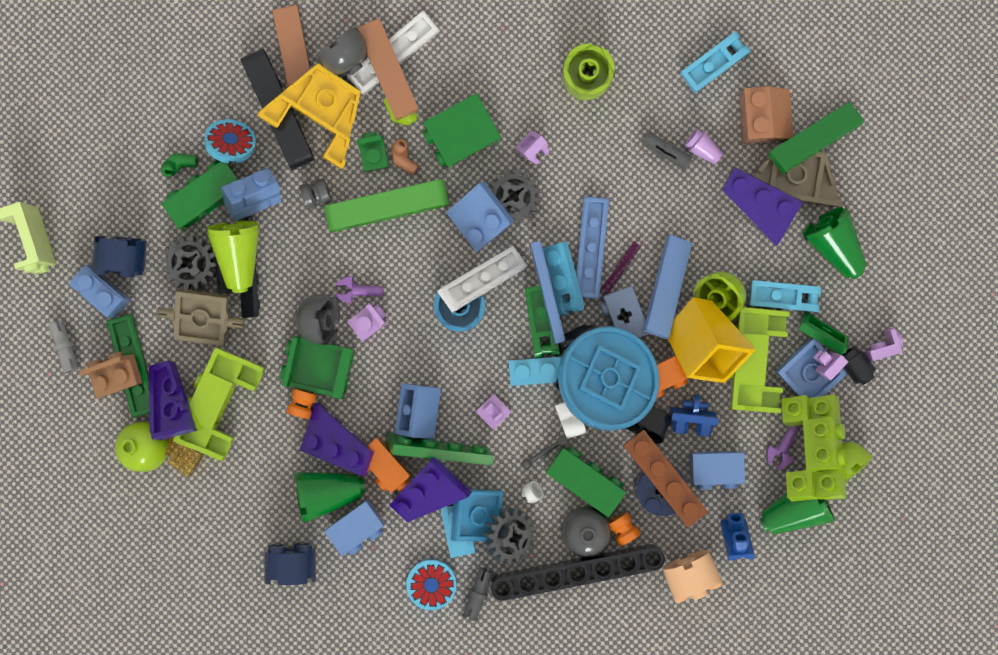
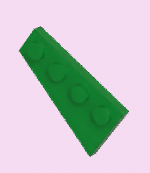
[385,432,494,466]

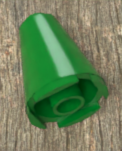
[802,207,867,279]
[294,472,365,523]
[759,492,835,535]

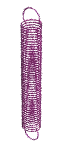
[599,237,643,299]

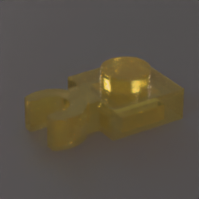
[165,437,204,477]

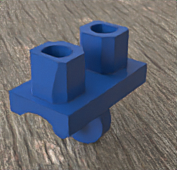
[669,394,719,437]
[720,513,754,561]

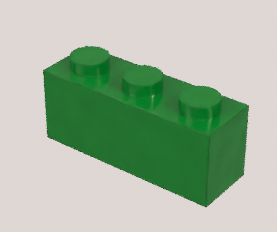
[161,160,240,231]
[545,446,626,518]

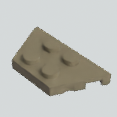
[753,145,842,208]

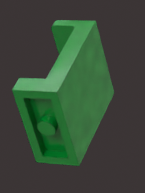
[422,93,501,170]
[279,336,355,399]

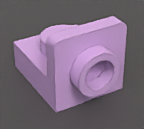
[347,303,387,342]
[864,328,903,361]

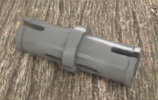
[47,321,80,374]

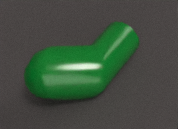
[161,153,198,177]

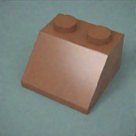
[739,86,793,144]

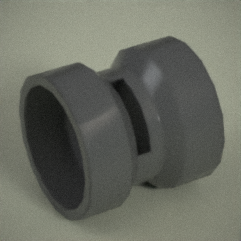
[299,178,332,210]

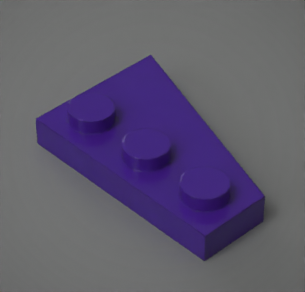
[722,166,803,246]
[149,360,197,440]
[299,403,374,476]
[389,457,472,522]

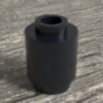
[843,346,876,385]

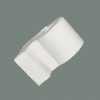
[554,402,586,439]

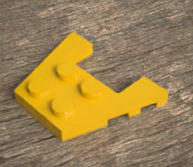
[256,63,361,169]

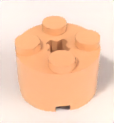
[663,550,723,603]

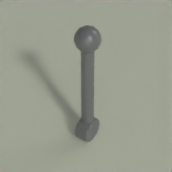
[522,435,568,469]

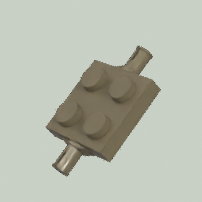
[157,289,245,346]

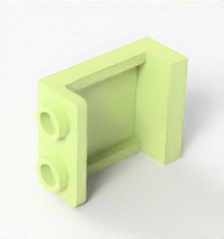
[0,202,56,275]

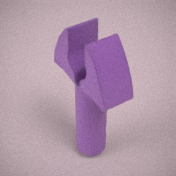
[335,276,384,304]
[766,426,799,470]

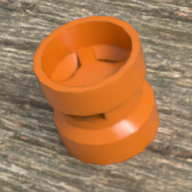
[286,388,317,419]
[609,511,641,546]

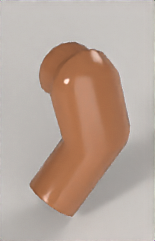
[391,139,419,176]

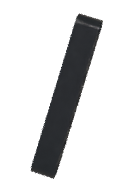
[491,544,665,601]

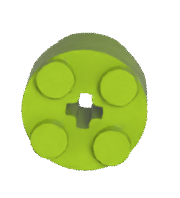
[562,43,615,100]

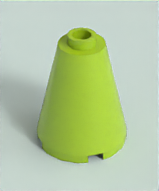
[207,221,260,293]

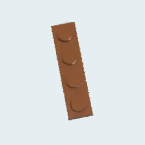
[623,429,708,528]

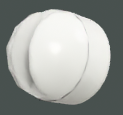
[521,481,544,503]

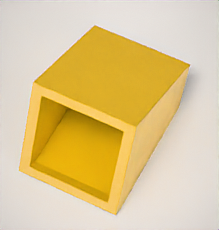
[668,297,756,383]

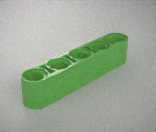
[324,179,450,232]

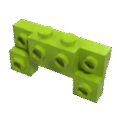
[729,307,790,413]
[173,347,266,461]
[781,394,847,502]

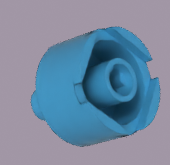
[434,282,486,332]

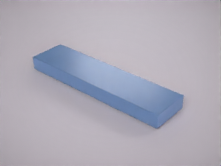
[576,196,609,299]
[643,235,692,339]
[529,241,565,344]

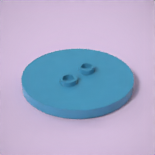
[558,327,659,431]

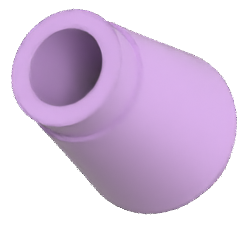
[684,129,723,165]

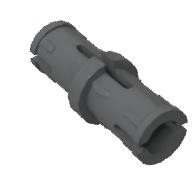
[641,131,693,171]
[462,567,494,621]

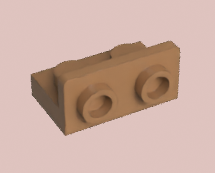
[79,352,143,399]

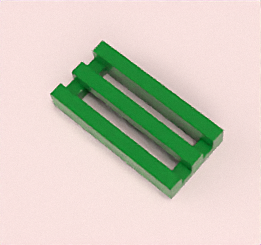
[799,312,849,356]

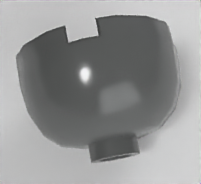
[316,27,367,76]
[294,294,340,345]
[561,506,612,557]

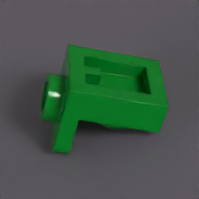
[357,132,389,173]

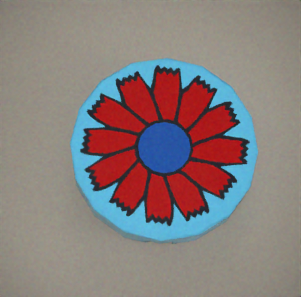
[204,119,256,163]
[406,559,457,610]

